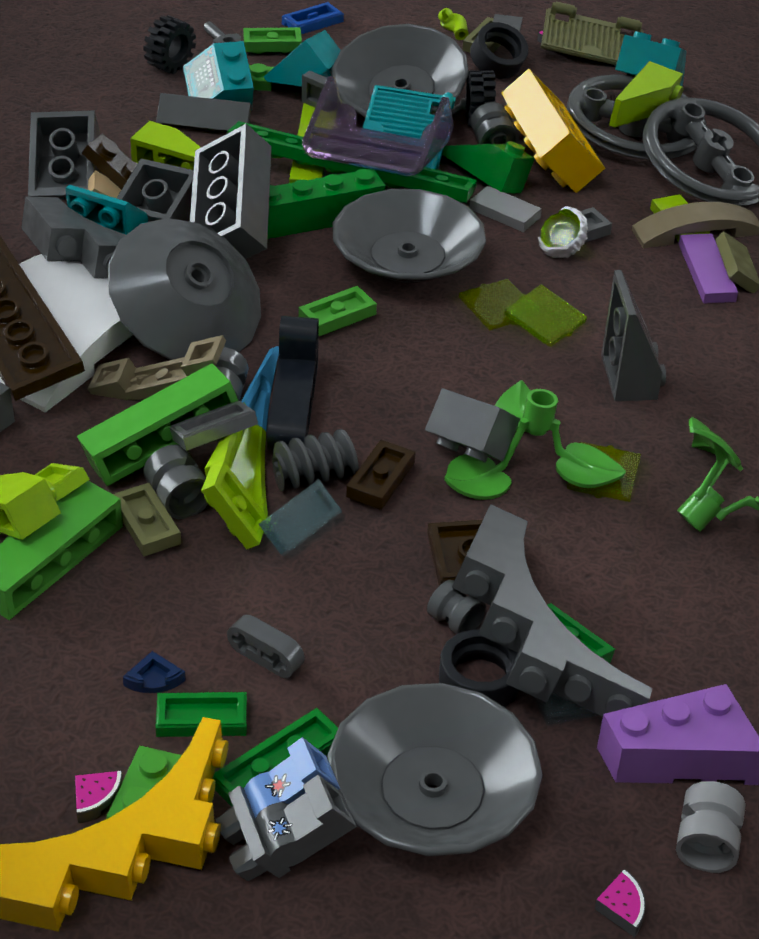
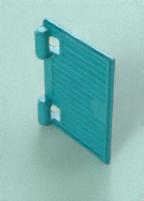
[356,85,456,169]

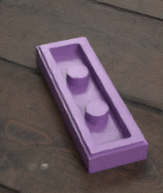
[679,234,738,303]

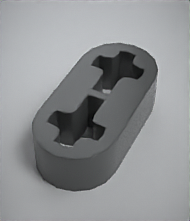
[227,615,305,678]

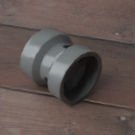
[427,580,487,634]

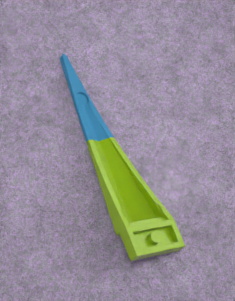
[201,346,279,550]

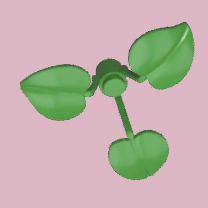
[444,380,626,500]
[677,417,759,532]

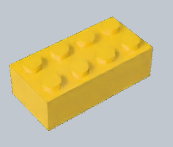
[501,69,605,193]

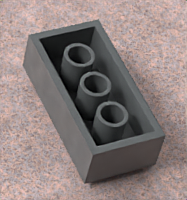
[190,124,272,259]

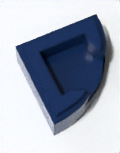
[123,651,186,693]

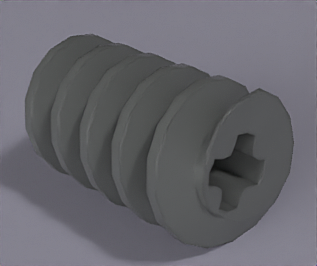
[272,429,359,491]

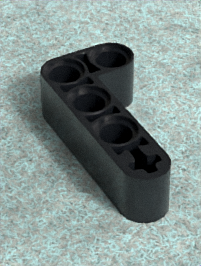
[267,316,319,450]

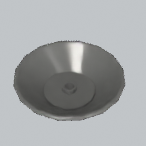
[332,24,469,117]
[333,189,486,283]
[108,218,261,360]
[327,683,543,856]

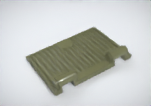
[540,1,644,65]

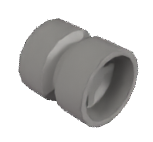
[676,781,746,873]

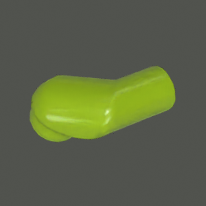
[438,8,469,40]

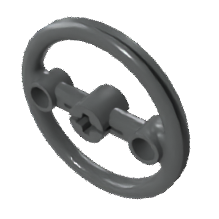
[567,74,707,160]
[643,97,759,206]

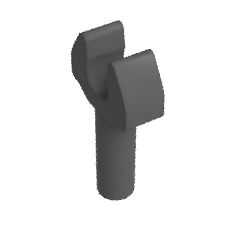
[204,21,241,44]

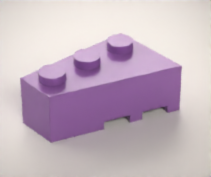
[597,684,759,785]

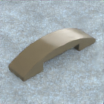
[632,202,759,248]
[87,335,226,400]

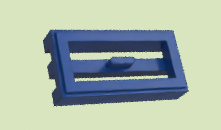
[282,2,344,34]

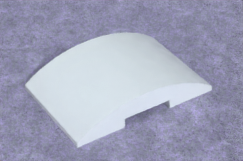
[0,254,133,412]

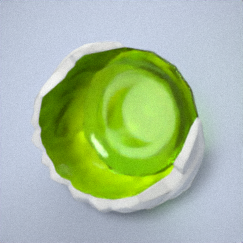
[538,206,588,258]

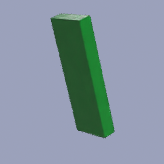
[212,708,338,807]

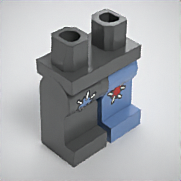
[215,737,357,881]

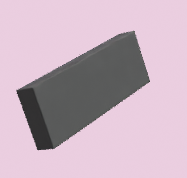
[156,93,252,133]

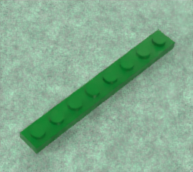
[227,121,477,203]

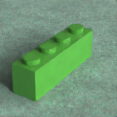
[77,363,238,486]
[0,481,123,620]

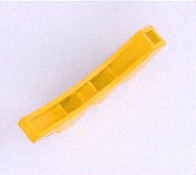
[0,717,228,932]

